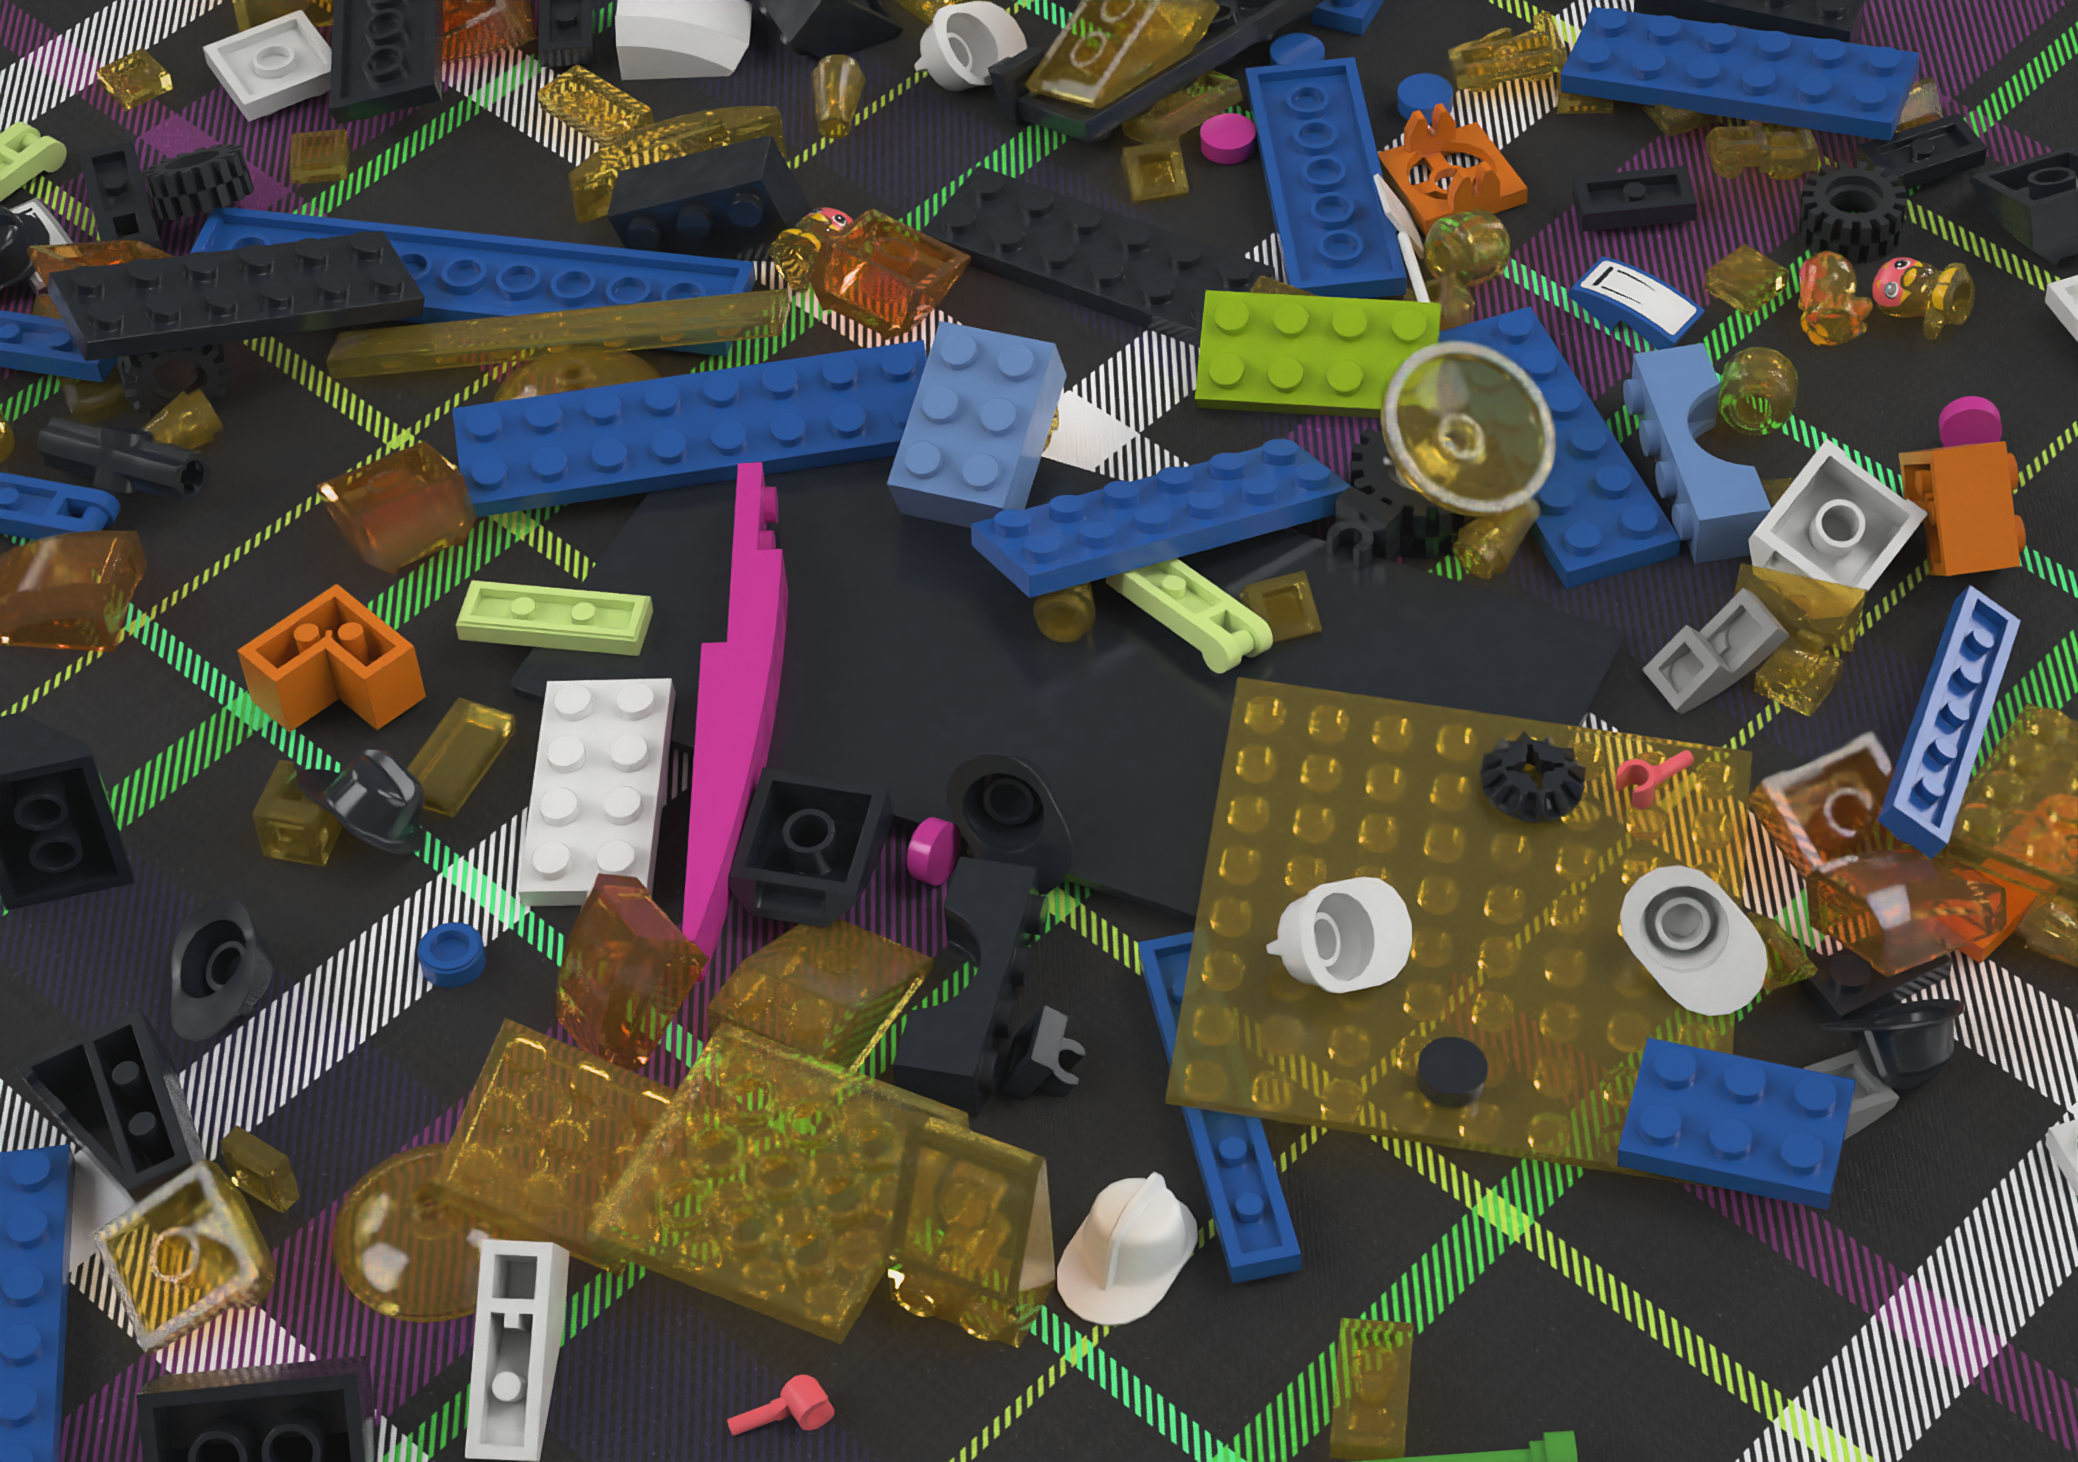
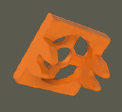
[1377,103,1528,236]

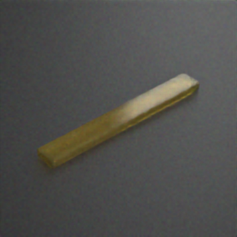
[326,288,791,379]

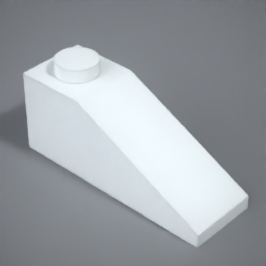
[465,1239,570,1462]

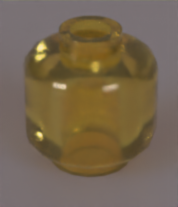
[1423,208,1510,289]
[1718,347,1799,436]

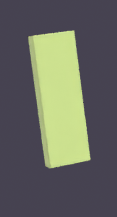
[456,580,653,656]

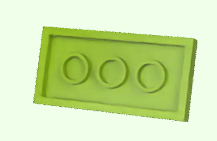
[1195,290,1441,420]

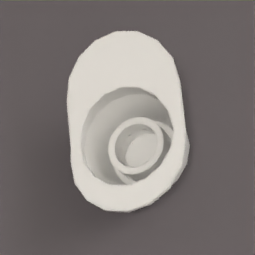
[914,1,1027,92]
[1620,865,1768,1016]
[1266,877,1412,994]
[1057,1172,1198,1326]

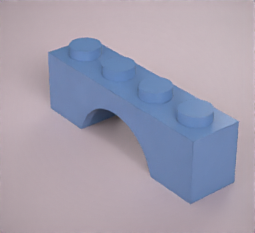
[1623,343,1772,564]

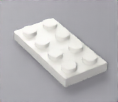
[518,678,676,906]

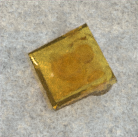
[90,1159,275,1355]

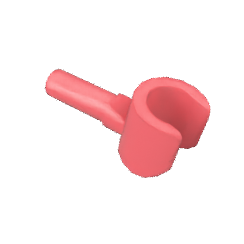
[1615,750,1694,810]
[727,1374,834,1436]

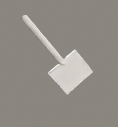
[1373,174,1430,302]

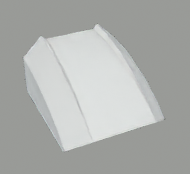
[615,0,752,80]
[1748,439,1928,619]

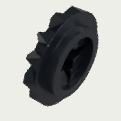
[1480,731,1586,822]

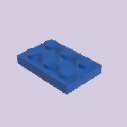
[1617,1038,1856,1210]

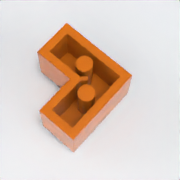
[1899,441,2026,576]
[237,584,426,733]

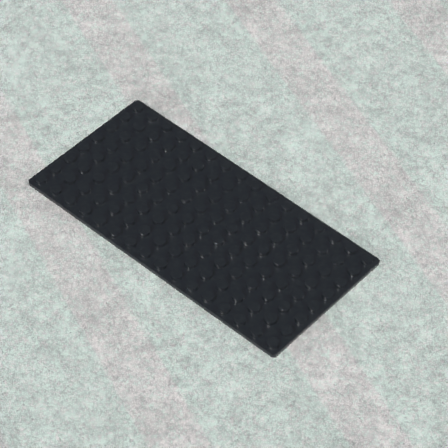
[511,456,1623,1002]

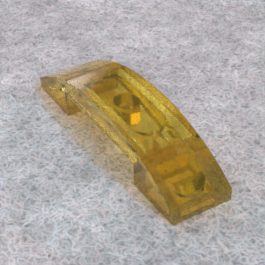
[568,106,786,224]

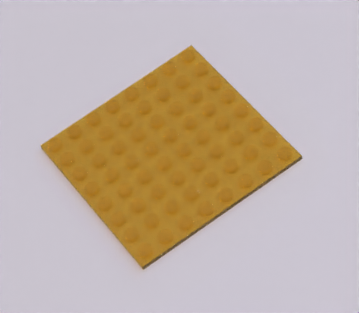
[1165,677,1752,1189]

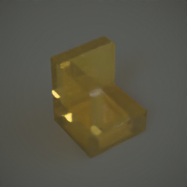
[252,760,343,866]

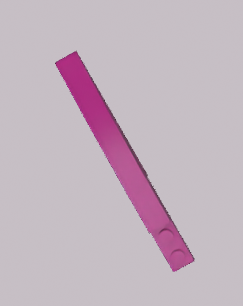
[682,462,788,982]

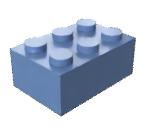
[887,321,1067,528]

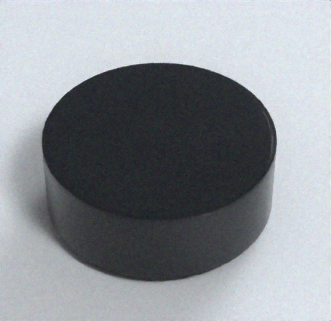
[1416,1037,1488,1108]

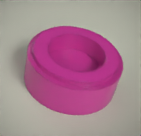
[1200,113,1256,165]
[1938,396,2002,447]
[907,817,961,886]

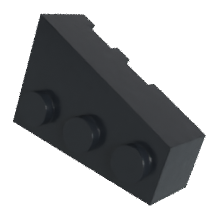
[607,135,816,263]
[14,1008,221,1233]

